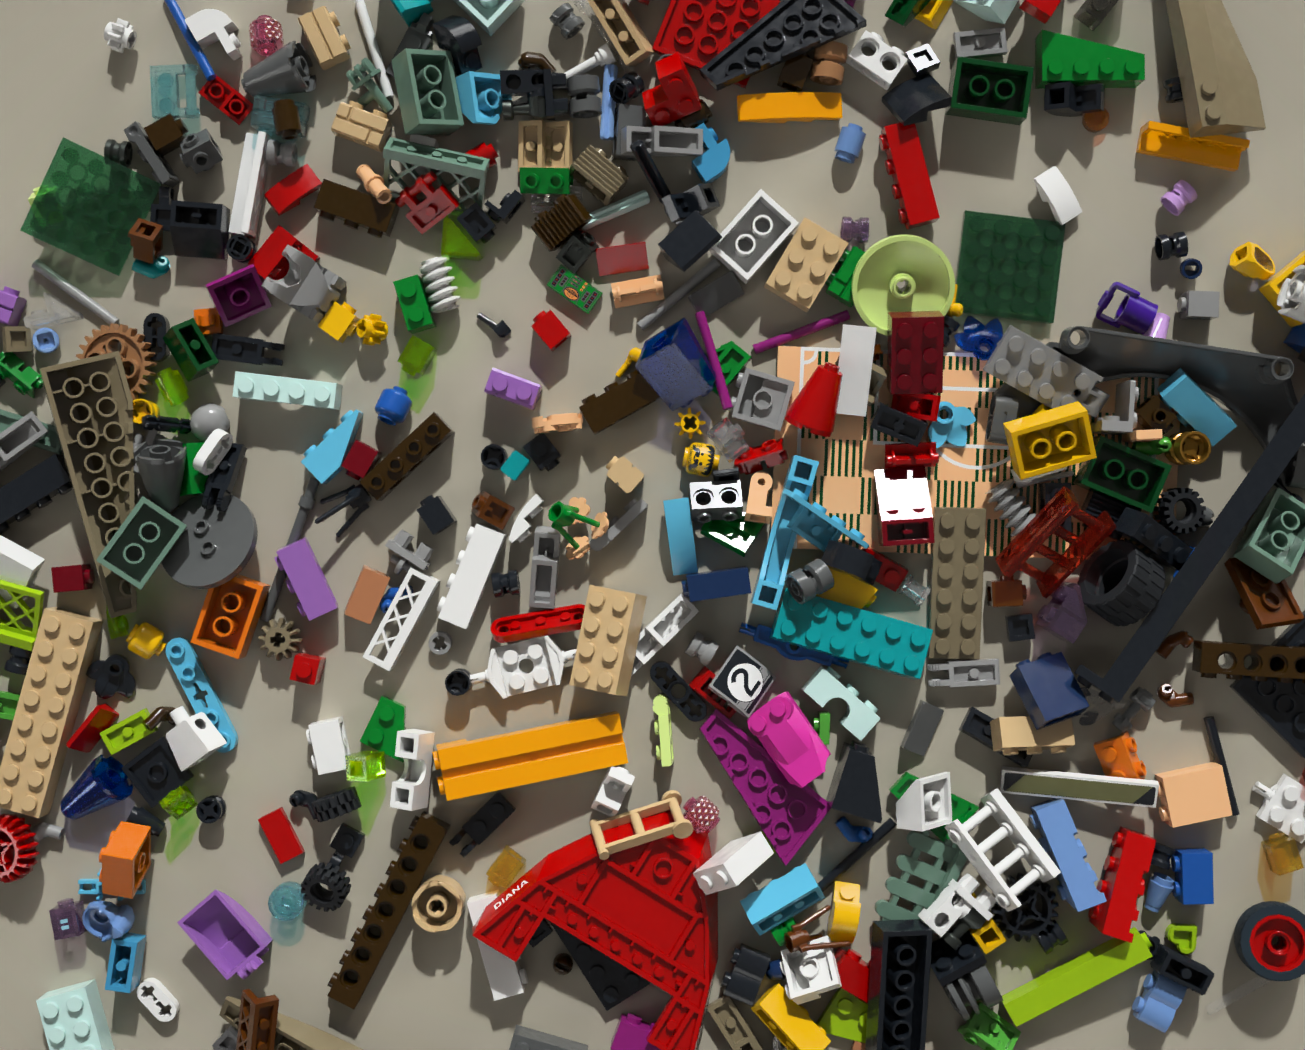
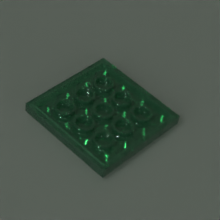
[20,137,161,276]
[955,210,1066,324]

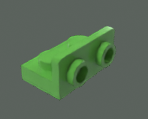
[957,1002,1021,1050]

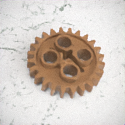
[76,323,157,400]

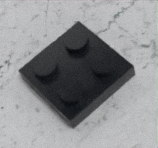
[121,736,194,808]
[930,931,987,987]

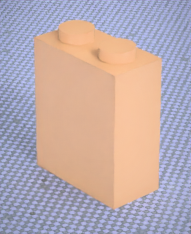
[1155,762,1232,828]

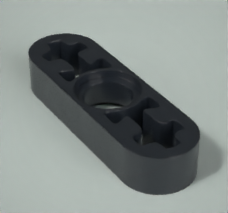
[650,661,707,722]

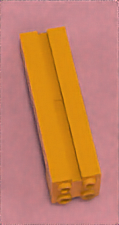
[432,711,628,801]

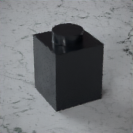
[417,495,457,535]

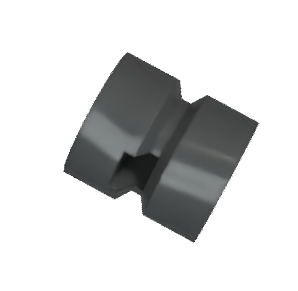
[567,74,602,119]
[785,559,834,604]

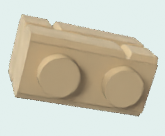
[298,6,351,70]
[331,101,392,152]
[606,456,644,494]

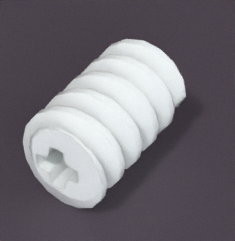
[419,256,461,313]

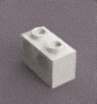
[846,30,908,90]

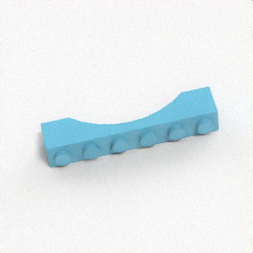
[750,455,819,610]

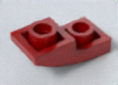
[198,74,255,126]
[264,164,322,216]

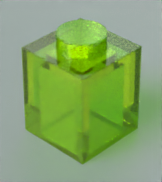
[398,335,437,376]
[345,751,386,782]

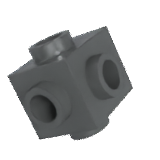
[179,128,223,174]

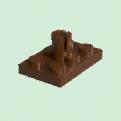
[1224,558,1305,630]

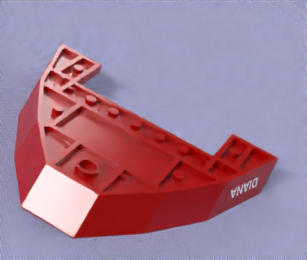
[472,810,718,1050]

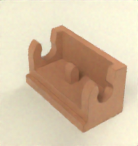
[344,565,390,624]

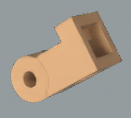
[744,471,773,524]

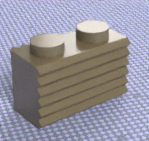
[569,145,629,206]

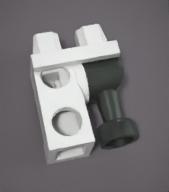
[918,873,996,950]

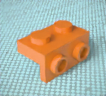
[1093,731,1147,780]

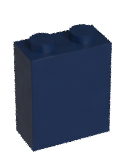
[681,566,751,602]
[1010,652,1089,730]

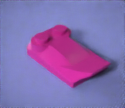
[747,691,831,789]

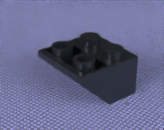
[170,200,230,260]

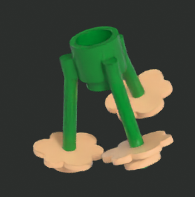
[548,497,609,560]

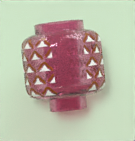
[249,15,284,56]
[683,795,720,833]

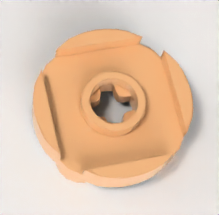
[531,413,583,434]

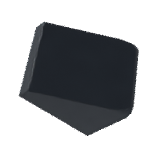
[712,468,739,481]

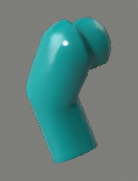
[132,256,171,279]

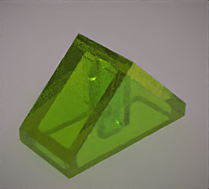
[441,215,483,261]

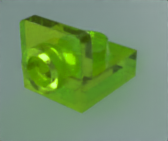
[159,786,198,820]

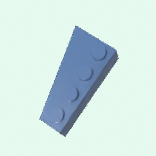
[1029,798,1107,912]

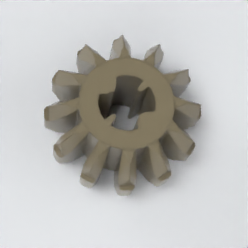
[258,617,303,661]

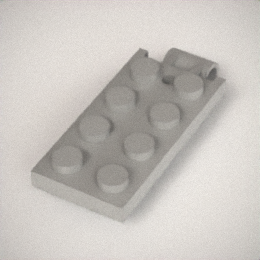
[983,325,1110,418]

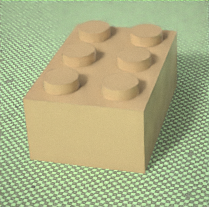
[764,217,848,313]

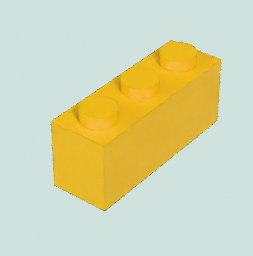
[751,983,831,1050]

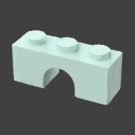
[801,666,881,741]

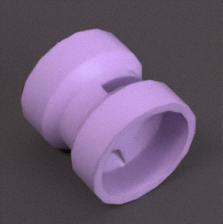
[1160,180,1198,216]

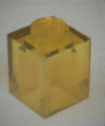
[1261,833,1304,876]
[486,845,526,889]

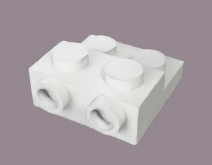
[780,935,842,1005]

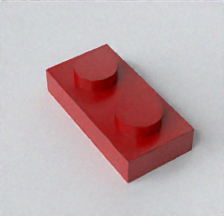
[861,547,909,592]

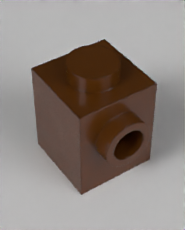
[987,575,1027,607]

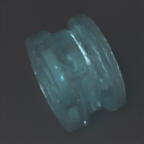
[268,881,307,921]

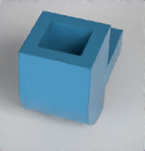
[691,123,730,184]

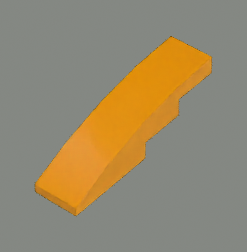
[737,92,842,123]

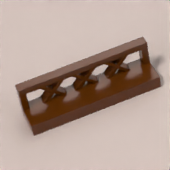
[236,989,279,1050]

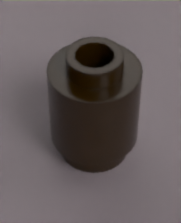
[272,99,302,140]
[673,99,712,128]

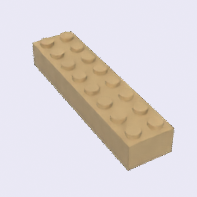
[0,607,103,819]

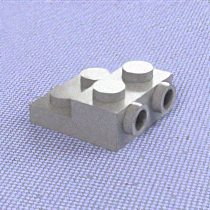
[728,368,795,431]

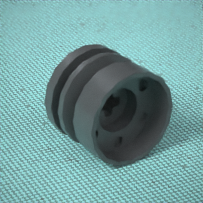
[943,964,1004,1021]

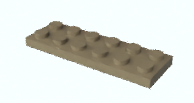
[928,507,986,659]

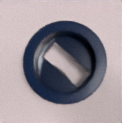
[1180,258,1202,279]
[766,959,785,981]

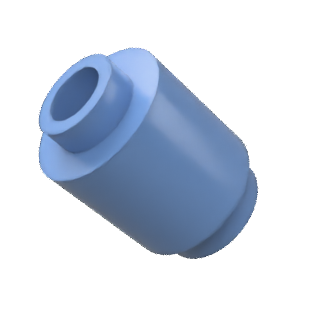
[834,123,866,164]

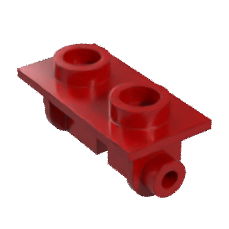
[734,438,789,475]
[885,442,939,469]

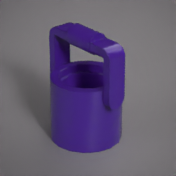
[1096,282,1158,335]

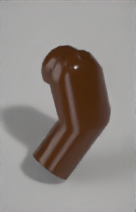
[1157,683,1194,708]

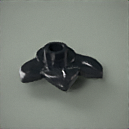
[86,654,136,700]

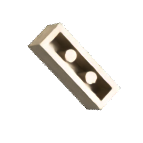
[587,0,655,66]
[990,716,1075,756]

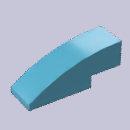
[663,497,698,576]

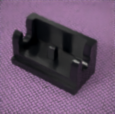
[870,402,928,447]

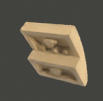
[518,120,573,172]

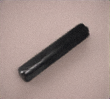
[630,140,671,204]

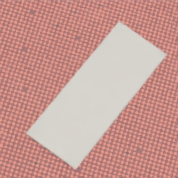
[836,324,877,417]

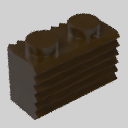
[531,194,593,252]

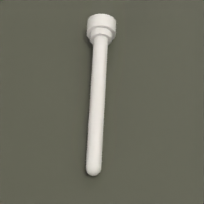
[513,44,616,105]

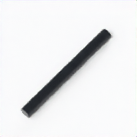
[1203,716,1240,816]
[818,818,897,892]

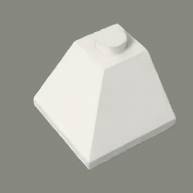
[896,772,952,832]

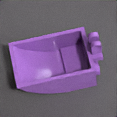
[177,889,273,980]

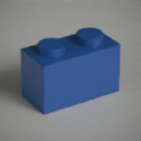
[1171,848,1214,905]

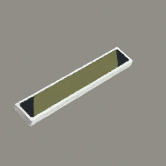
[1000,766,1159,808]

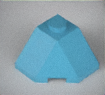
[455,71,512,125]

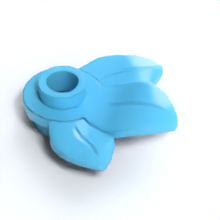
[928,401,976,448]

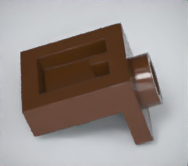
[471,490,515,530]

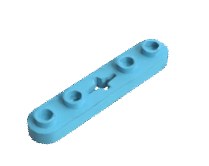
[165,637,238,753]

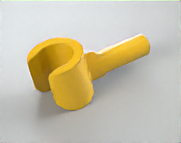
[616,347,645,378]

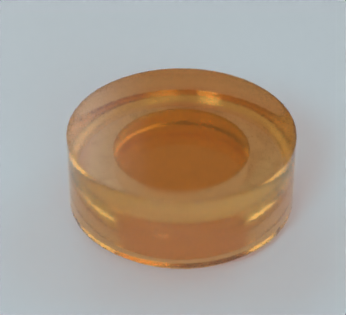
[1082,108,1109,133]

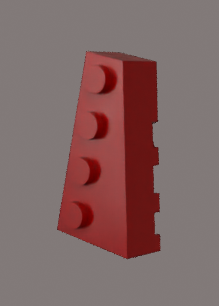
[1088,826,1156,943]

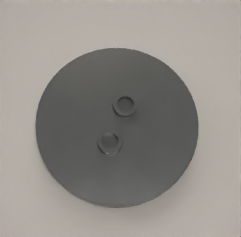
[161,492,258,589]

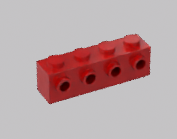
[879,122,940,230]

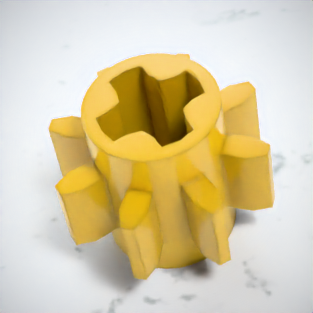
[356,313,388,346]
[674,408,706,440]

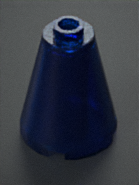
[60,755,133,820]

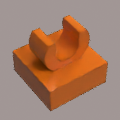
[194,308,223,336]

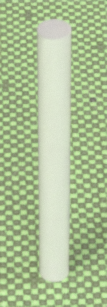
[354,0,394,99]

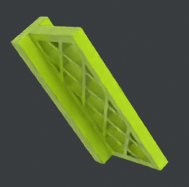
[0,580,44,651]

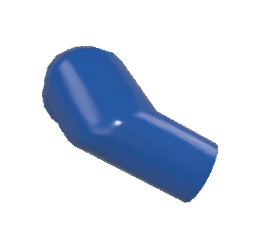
[380,586,413,614]
[835,816,873,843]

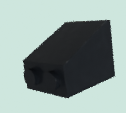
[826,740,882,823]

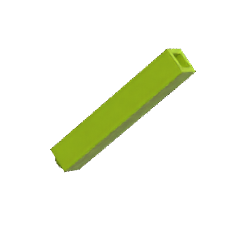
[1002,927,1153,1027]

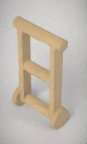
[589,790,693,860]

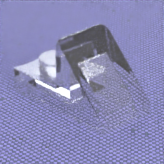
[23,292,84,330]

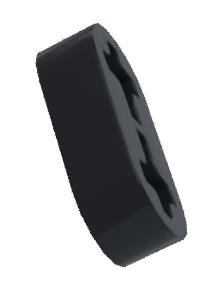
[143,313,170,362]

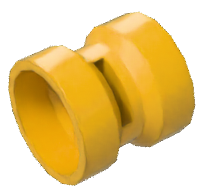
[133,398,160,424]

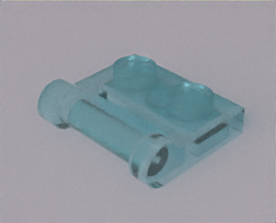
[150,64,200,119]

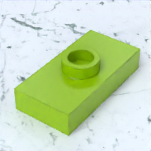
[99,708,158,755]

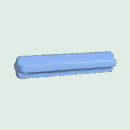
[600,64,618,141]

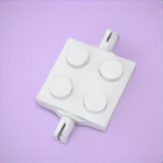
[1252,773,1305,844]

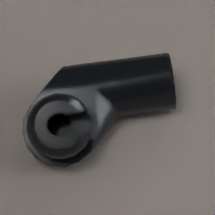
[289,790,318,820]

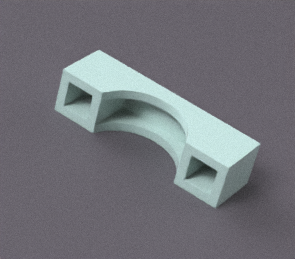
[233,371,343,410]

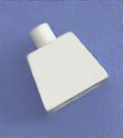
[166,706,227,772]

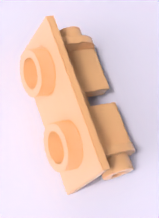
[611,275,665,309]

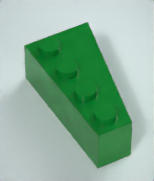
[1035,30,1145,89]

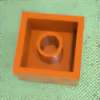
[99,821,151,899]

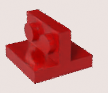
[248,225,320,280]

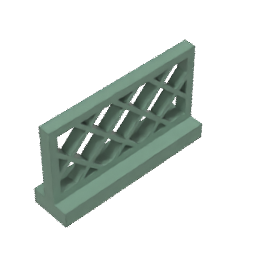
[383,137,490,216]

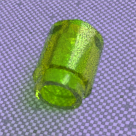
[154,367,190,407]

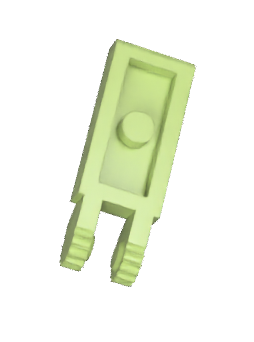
[652,693,674,767]

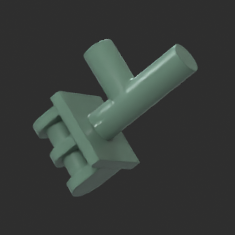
[346,58,393,114]

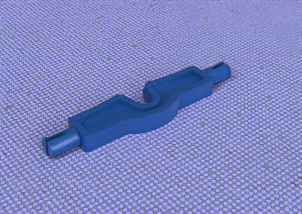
[739,622,849,669]

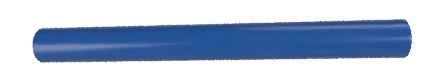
[164,0,216,81]

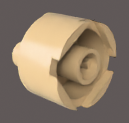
[412,874,466,932]

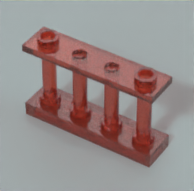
[995,486,1116,599]

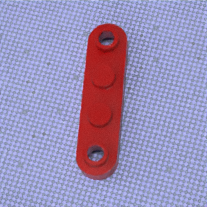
[490,604,585,643]

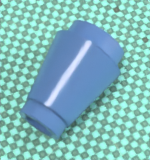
[1144,872,1174,913]

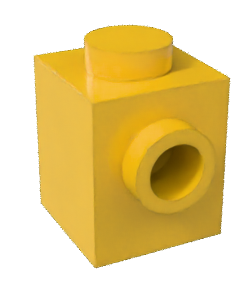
[318,301,360,343]

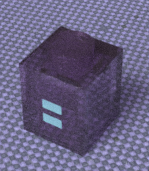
[49,898,87,940]

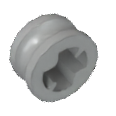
[429,631,452,655]

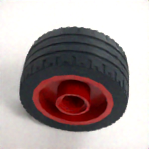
[1234,901,1305,981]

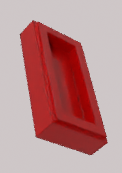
[258,807,305,864]

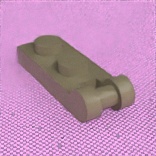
[707,995,764,1050]

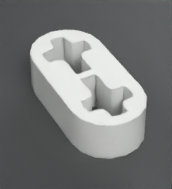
[193,428,233,475]
[136,978,180,1022]

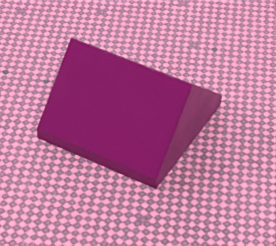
[206,264,272,327]

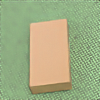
[1122,429,1162,442]

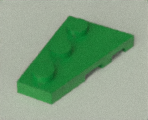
[889,772,980,842]

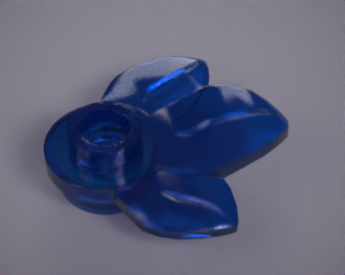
[954,315,1003,361]

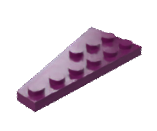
[699,709,831,866]

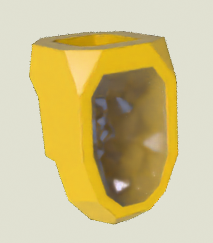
[1229,241,1275,280]

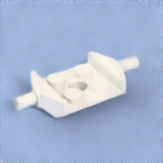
[470,635,576,699]

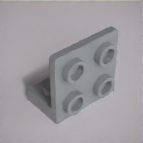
[1090,380,1139,435]

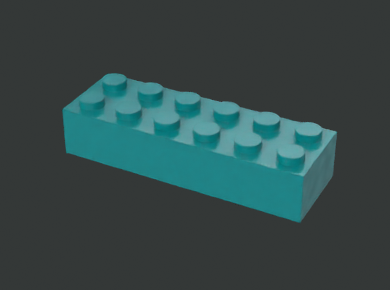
[769,588,933,680]

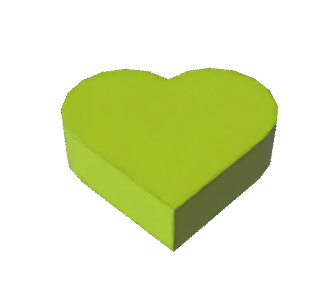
[1165,923,1197,955]

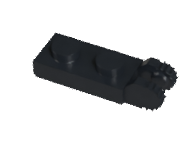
[212,333,285,366]
[202,443,247,512]
[449,791,516,858]

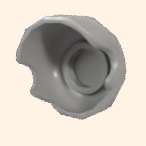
[190,403,230,442]

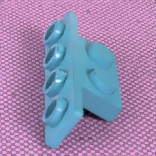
[782,488,869,552]

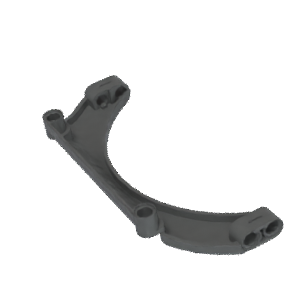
[985,326,1305,489]

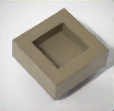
[1,326,32,353]

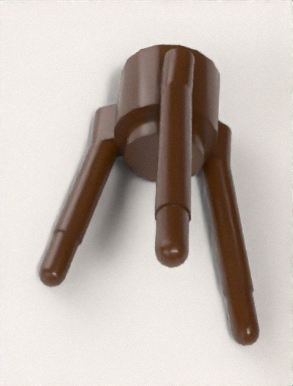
[784,905,851,953]

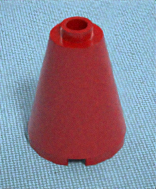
[785,362,843,437]

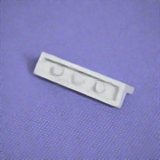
[228,131,272,238]
[363,567,440,671]

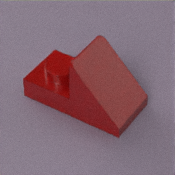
[891,393,941,422]

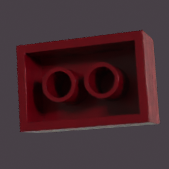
[887,311,944,394]

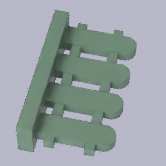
[875,830,967,934]

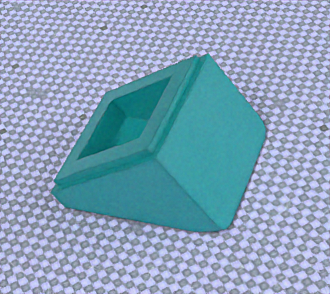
[500,450,530,481]

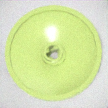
[851,234,955,336]

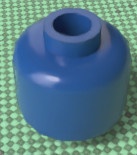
[375,386,412,426]

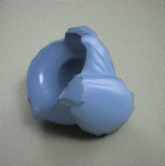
[82,901,135,942]

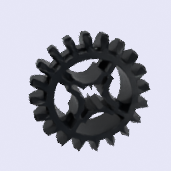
[990,873,1059,942]

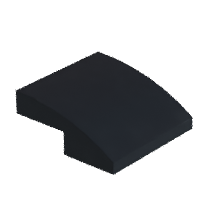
[882,73,952,126]

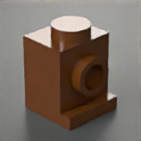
[128,218,163,264]

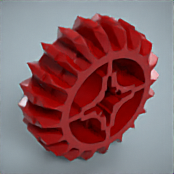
[0,813,40,883]

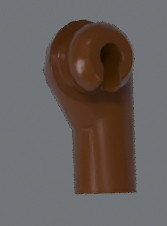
[1156,630,1194,659]

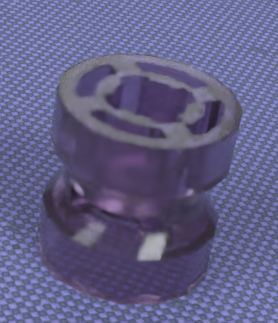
[841,217,869,243]

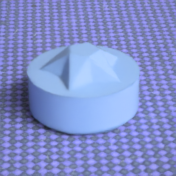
[32,327,59,353]

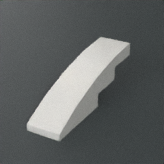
[631,593,699,676]

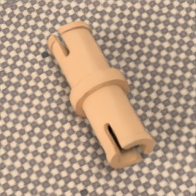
[356,164,392,204]

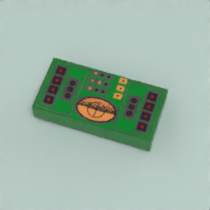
[547,264,603,315]

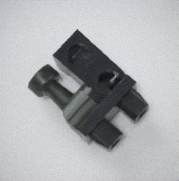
[500,69,569,121]

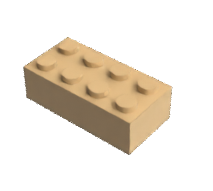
[569,585,647,696]

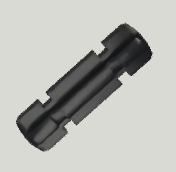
[141,415,191,434]

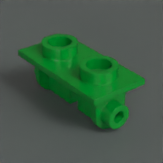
[520,167,574,194]
[0,351,43,399]

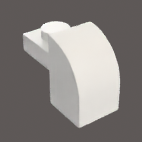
[185,9,242,61]
[591,766,635,817]

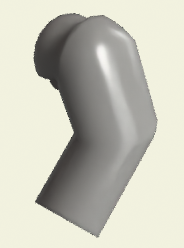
[30,822,64,843]

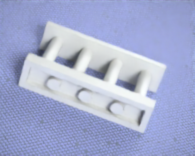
[944,788,1061,912]

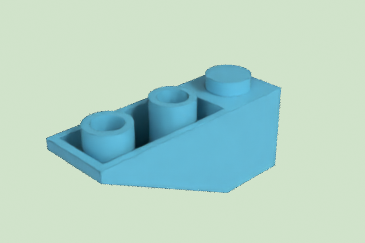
[301,409,363,484]

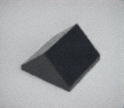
[658,210,722,272]

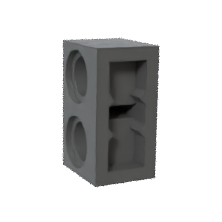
[689,480,743,523]

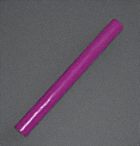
[752,310,850,354]
[695,311,733,410]

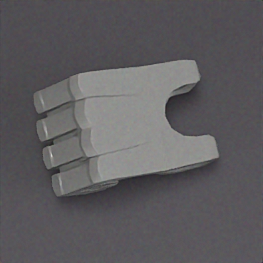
[261,244,347,324]

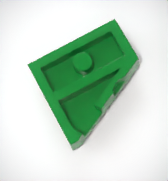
[700,512,765,557]

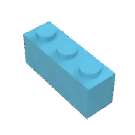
[1157,368,1237,446]
[740,863,826,936]

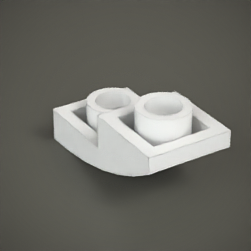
[1033,166,1082,225]
[509,494,544,543]

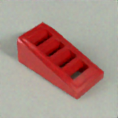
[689,666,736,719]

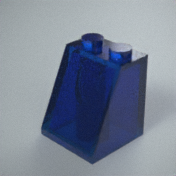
[635,318,716,411]

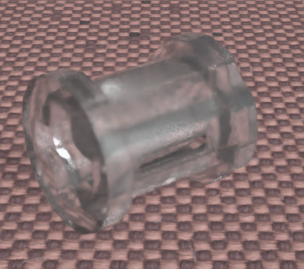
[897,574,931,607]

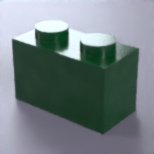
[163,318,219,382]

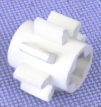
[104,18,137,53]

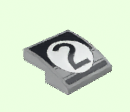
[708,646,776,718]

